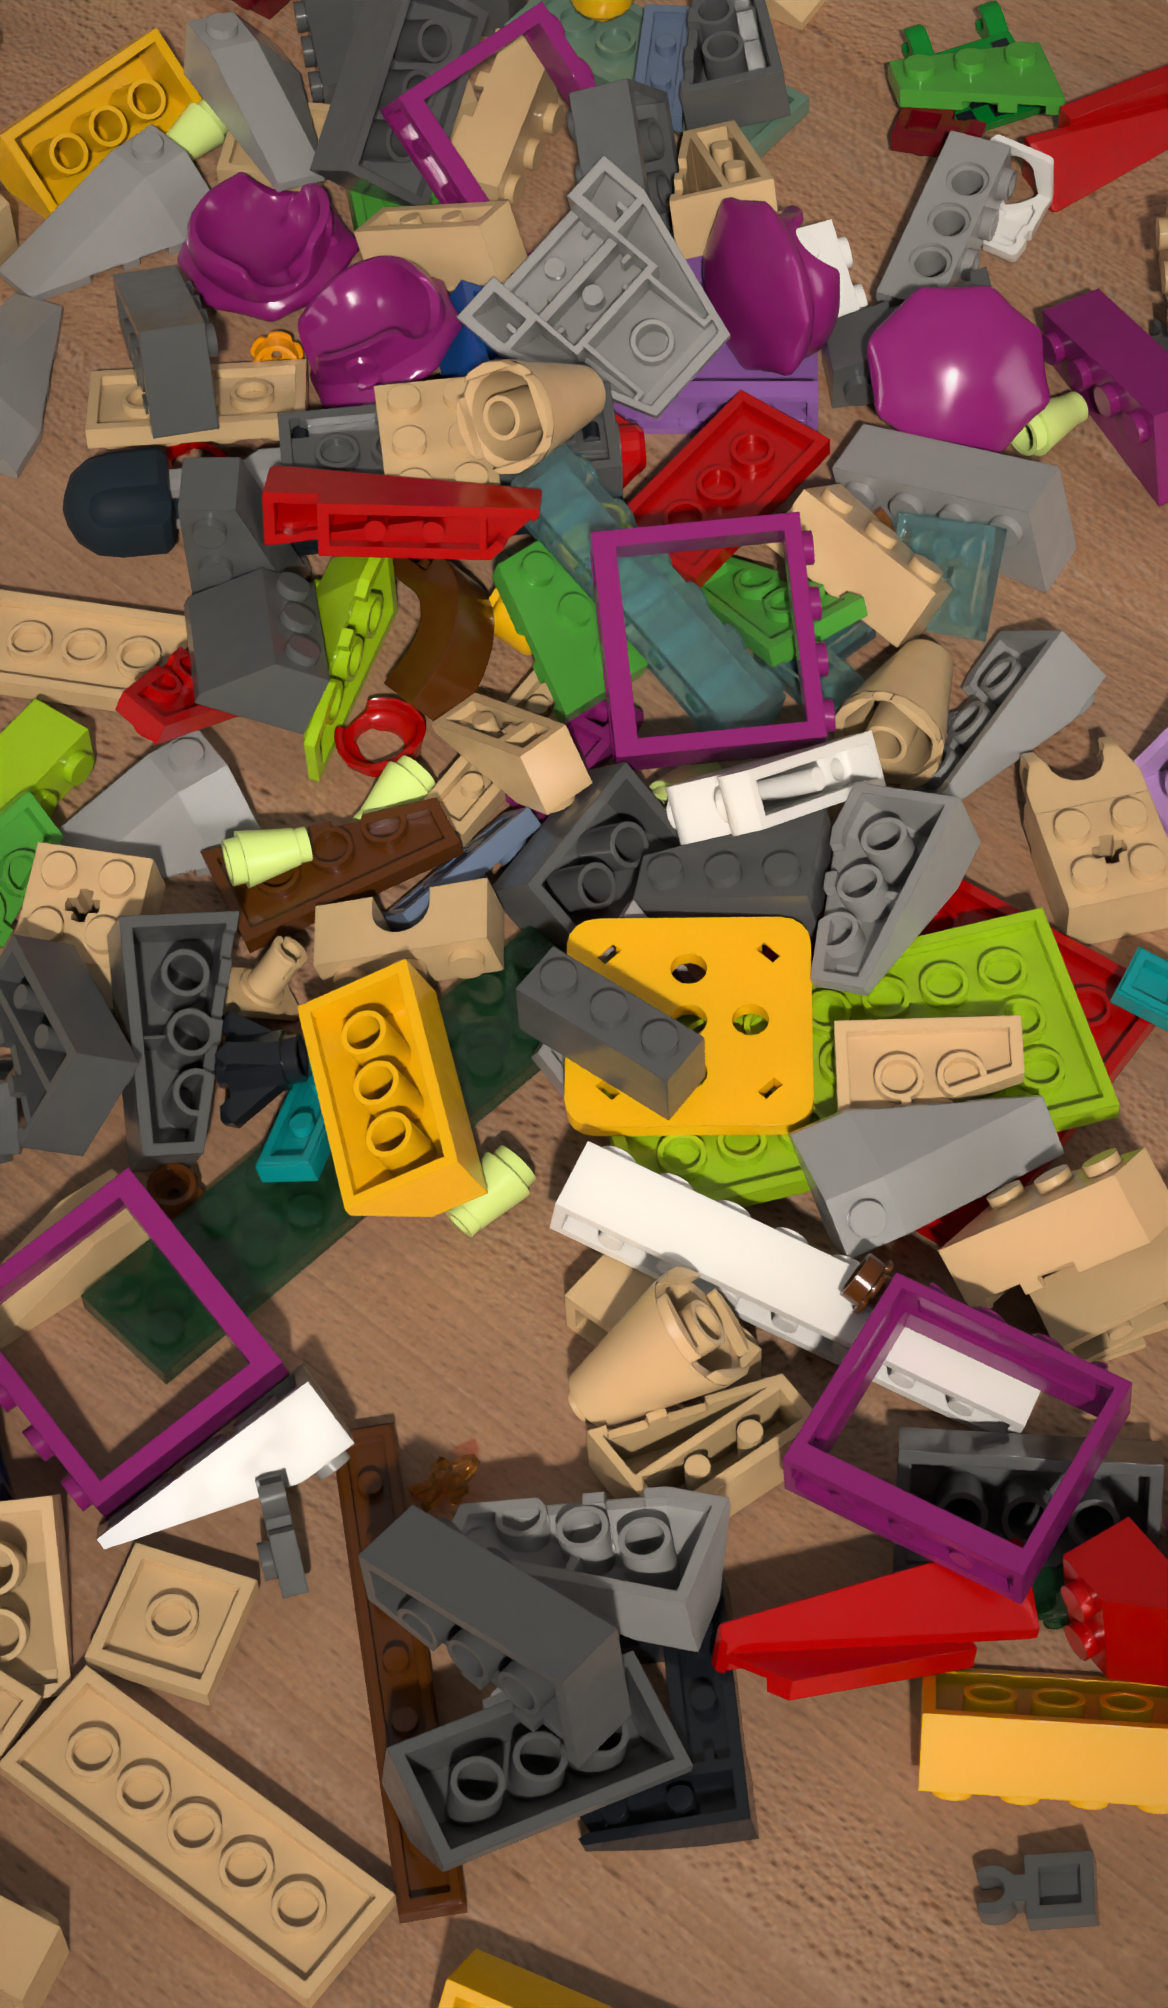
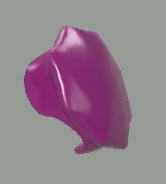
[177,172,359,322]
[703,197,840,376]
[298,256,462,409]
[867,286,1050,453]

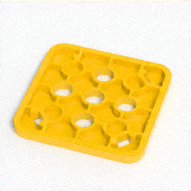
[564,917,814,1136]

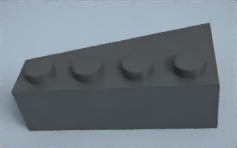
[680,0,791,130]
[113,265,219,439]
[107,911,239,1172]
[358,1504,632,1769]

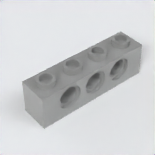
[876,130,1018,308]

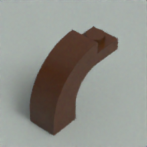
[384,558,494,721]

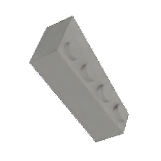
[832,423,1077,593]

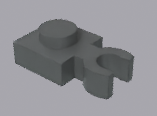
[255,1473,309,1599]
[976,1850,1099,1931]

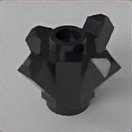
[214,1010,309,1129]

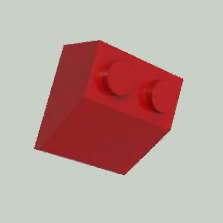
[1061,1517,1168,1687]

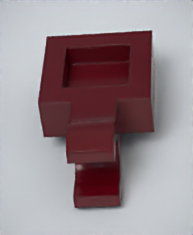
[891,107,987,158]

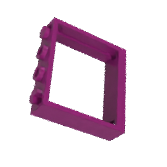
[380,2,597,275]
[589,512,836,770]
[0,1167,290,1519]
[783,1272,1133,1604]

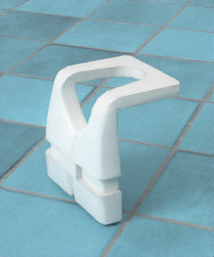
[982,134,1054,262]

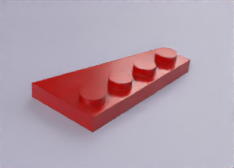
[115,647,239,745]

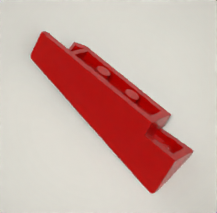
[1022,65,1168,212]
[262,465,542,560]
[711,1538,1040,1701]

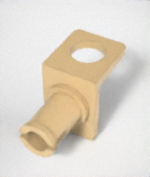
[217,936,308,1051]

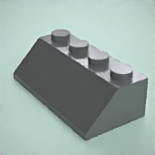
[310,0,489,206]
[893,1427,1165,1586]
[382,1651,693,1872]

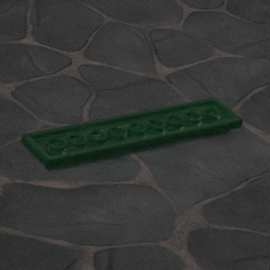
[81,926,563,1385]

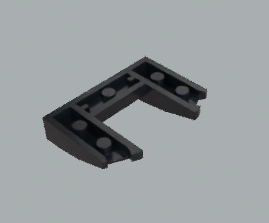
[578,1575,759,1852]

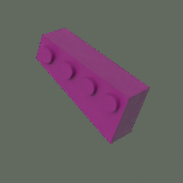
[1042,289,1168,506]

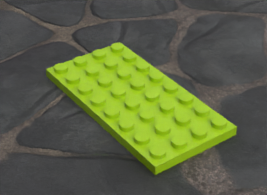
[602,907,1120,1207]

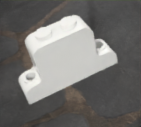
[665,730,886,845]

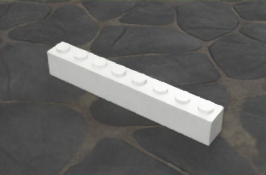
[550,1141,1040,1434]

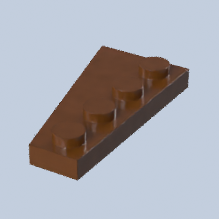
[200,797,464,953]

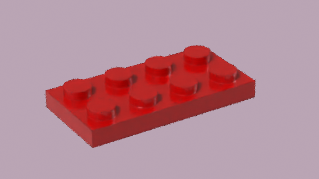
[606,390,830,593]

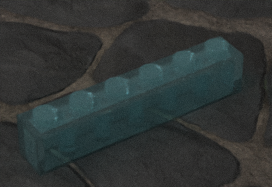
[511,443,786,732]

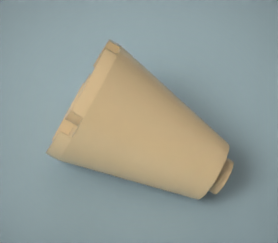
[456,359,606,474]
[833,639,954,790]
[568,1266,749,1428]

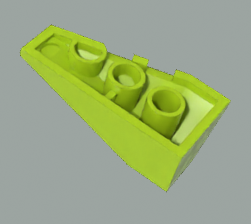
[304,557,398,782]

